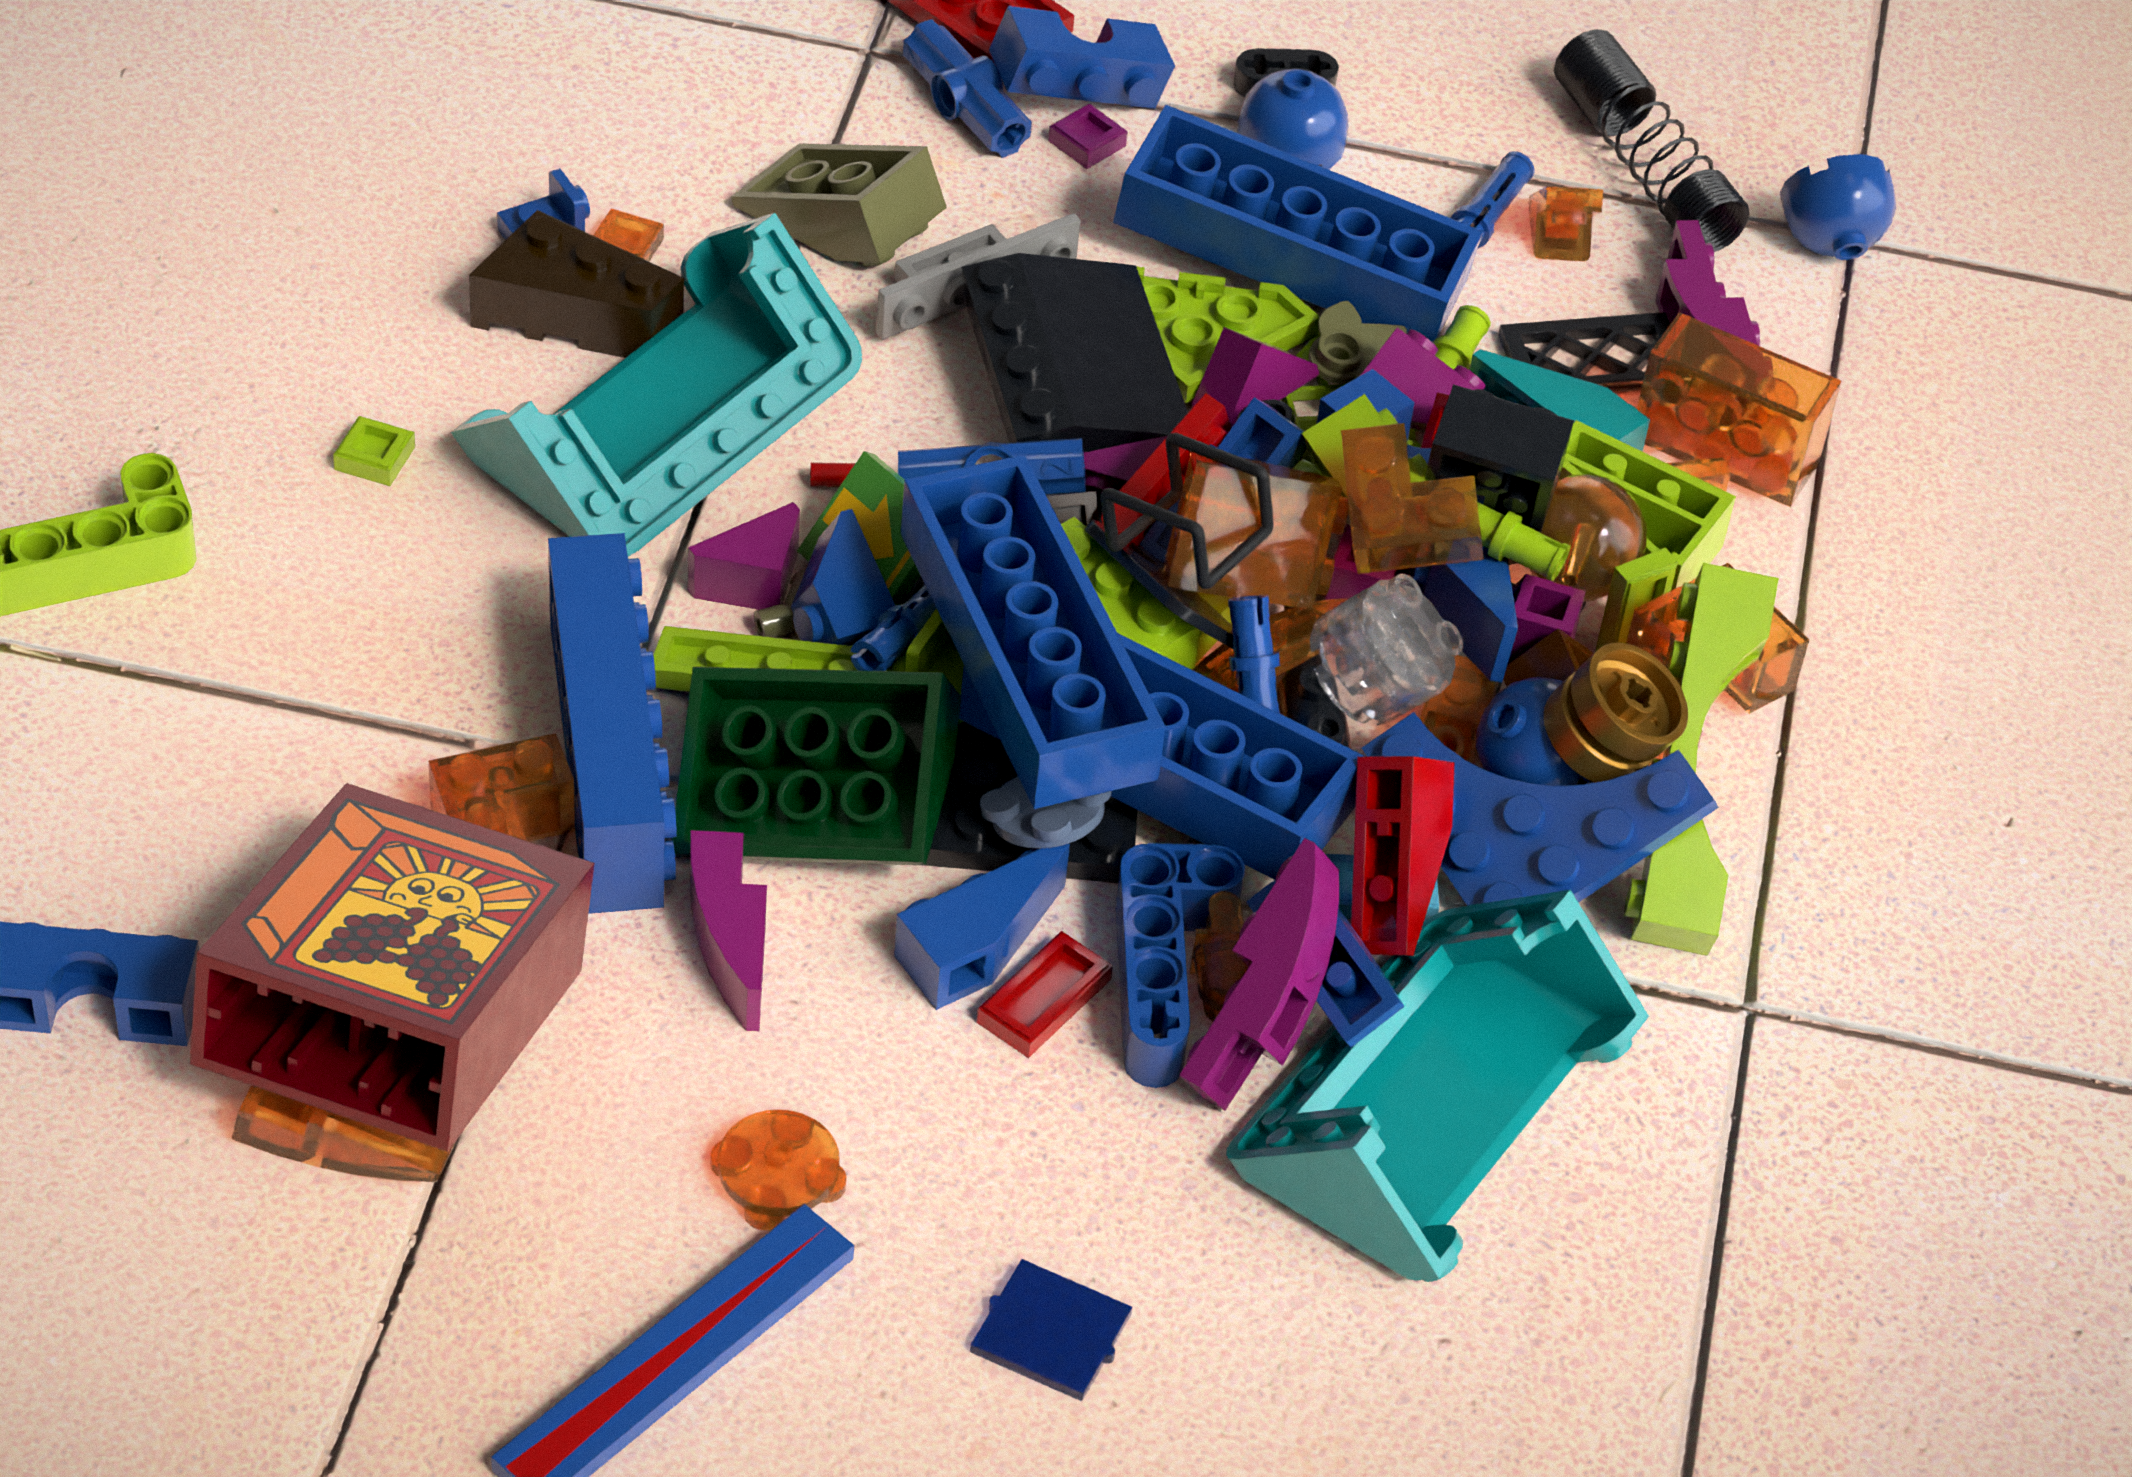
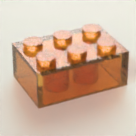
[1637,312,1842,508]

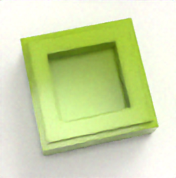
[333,416,415,486]

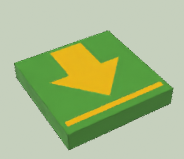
[797,451,920,605]

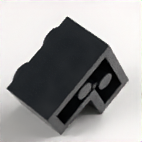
[1425,384,1574,533]

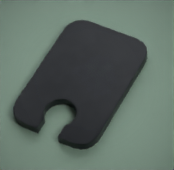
[1084,519,1234,650]

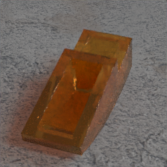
[231,1085,457,1182]

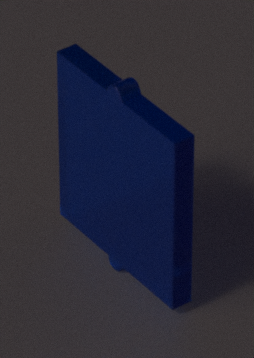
[970,1259,1133,1402]

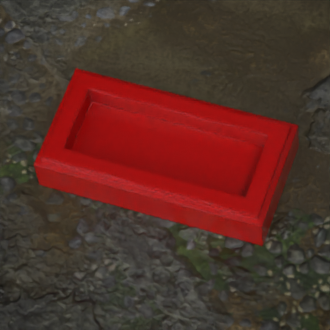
[976,931,1113,1058]

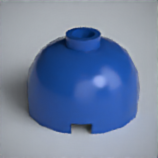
[1237,69,1349,169]
[1780,154,1896,260]
[1476,677,1590,786]

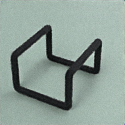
[1100,433,1274,589]

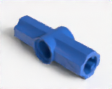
[903,19,1032,158]
[898,438,1086,495]

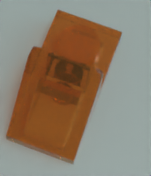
[1528,186,1603,262]

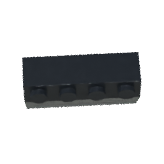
[961,253,1188,453]

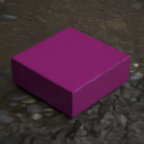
[1048,103,1128,169]

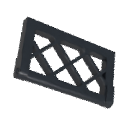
[1498,312,1693,392]

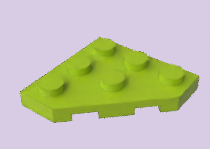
[1136,266,1320,403]

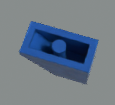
[791,509,895,646]

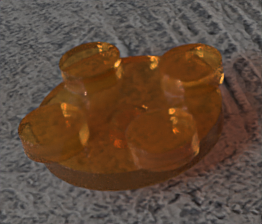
[710,1109,847,1230]

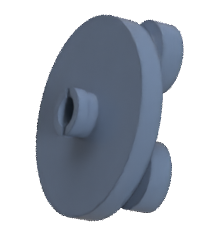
[980,776,1112,848]

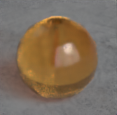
[1528,474,1647,601]

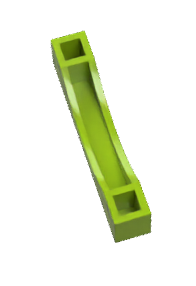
[1624,562,1779,956]

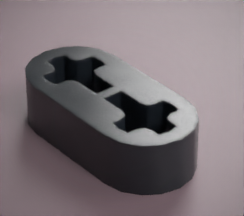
[1233,48,1339,97]

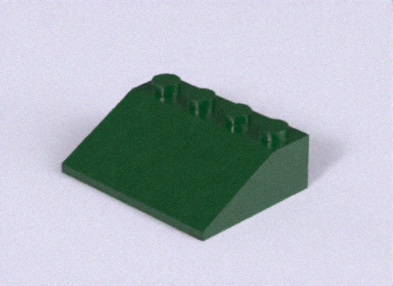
[672,667,961,866]

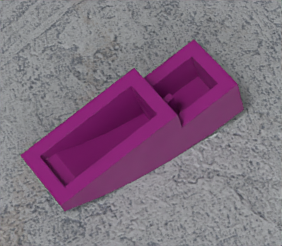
[690,830,767,1032]

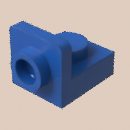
[497,168,590,240]

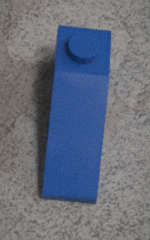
[1410,525,1518,683]
[1246,879,1405,1048]

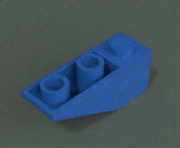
[894,844,1070,1010]

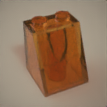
[1163,452,1350,610]

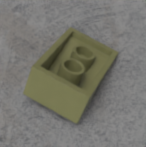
[731,143,947,266]

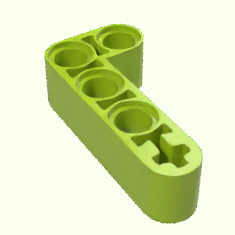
[0,453,197,617]

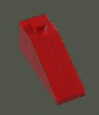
[1351,756,1455,956]

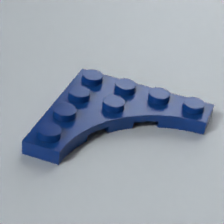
[1361,712,1719,906]

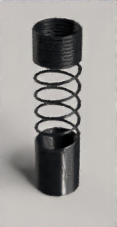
[1554,29,1750,252]

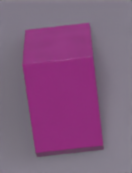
[1192,327,1320,427]
[687,502,800,610]

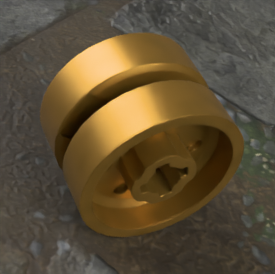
[1543,643,1688,783]

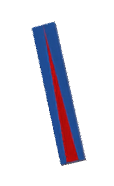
[491,1204,855,1477]

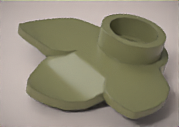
[1308,301,1407,384]

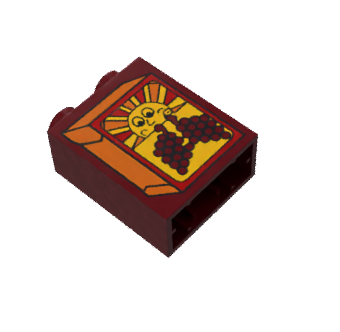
[190,783,595,1152]

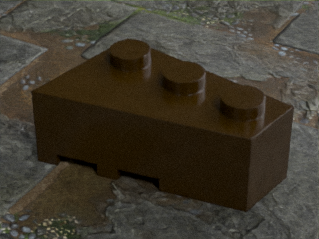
[469,210,684,358]

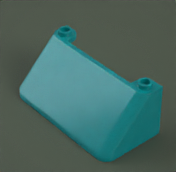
[450,213,862,557]
[1225,890,1650,1282]

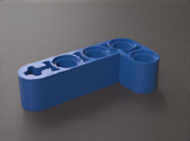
[1115,843,1245,1088]

